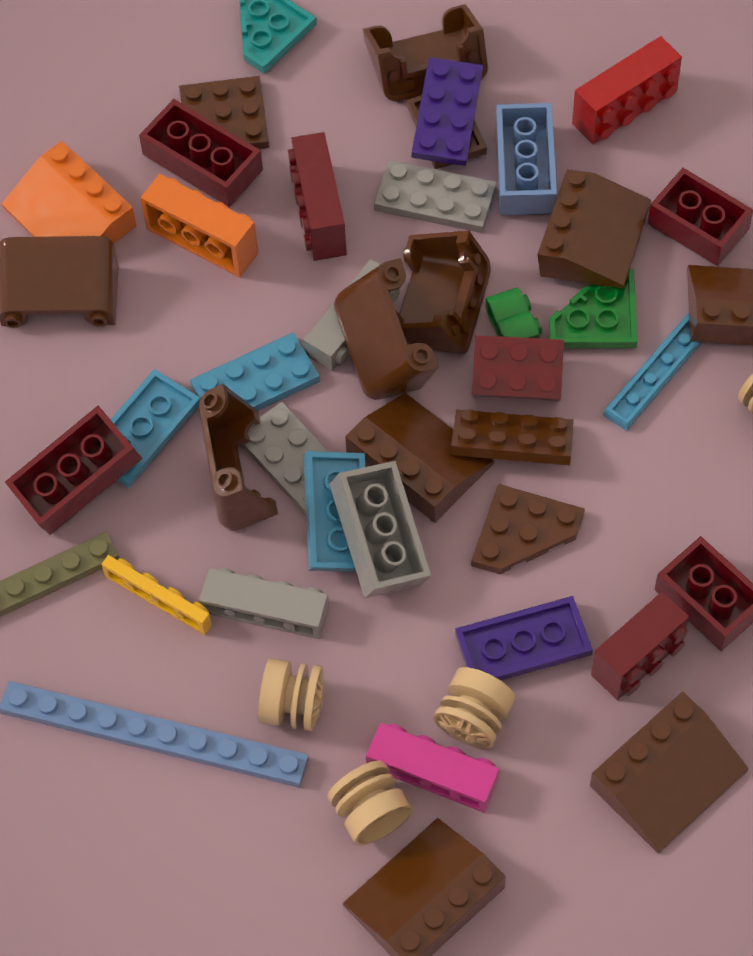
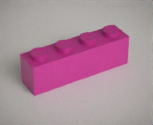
[366,723,499,813]

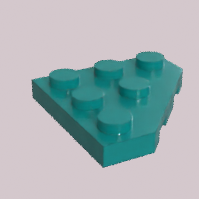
[239,0,317,74]

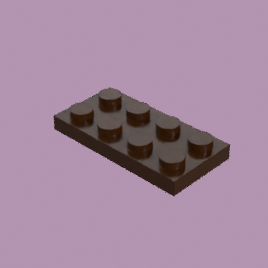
[451,409,574,466]

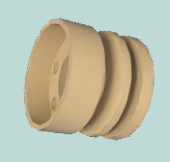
[258,658,325,732]
[433,667,516,749]
[327,760,413,846]

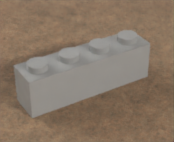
[303,259,400,371]
[199,568,329,639]

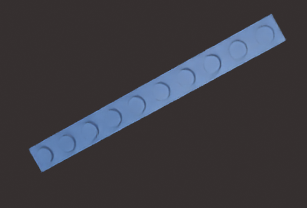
[0,681,309,788]

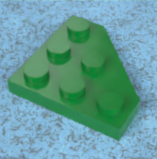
[549,269,637,348]

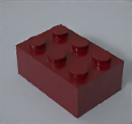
[647,167,753,267]
[472,335,564,401]
[654,536,753,651]
[591,592,689,701]

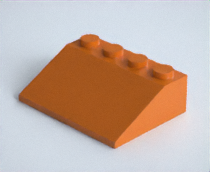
[2,141,137,244]

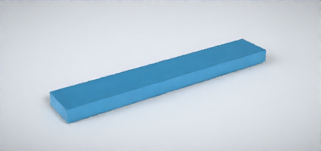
[603,312,703,431]

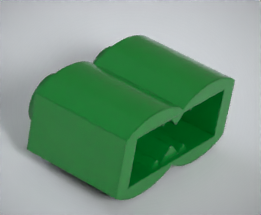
[485,287,542,338]

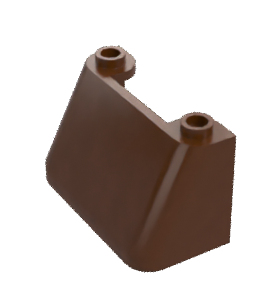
[363,4,488,101]
[396,230,491,353]
[0,236,119,328]
[334,258,439,400]
[199,384,278,531]

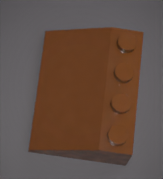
[537,169,651,289]
[687,265,753,345]
[345,393,494,523]
[590,691,749,854]
[343,818,506,956]

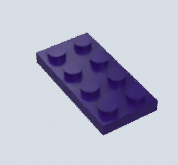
[411,57,483,166]
[455,596,593,681]

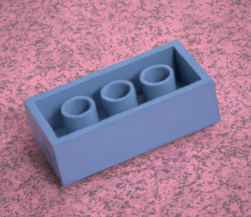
[496,103,557,215]

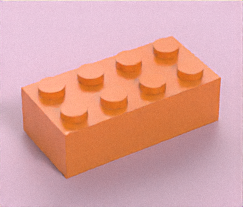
[140,173,258,278]

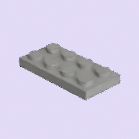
[374,160,496,233]
[241,402,329,516]

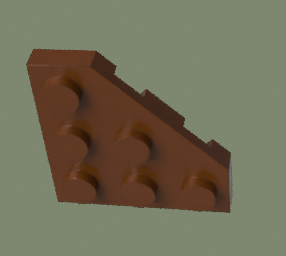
[179,76,269,149]
[471,484,585,574]

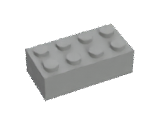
[330,461,431,599]

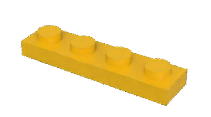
[101,555,212,635]

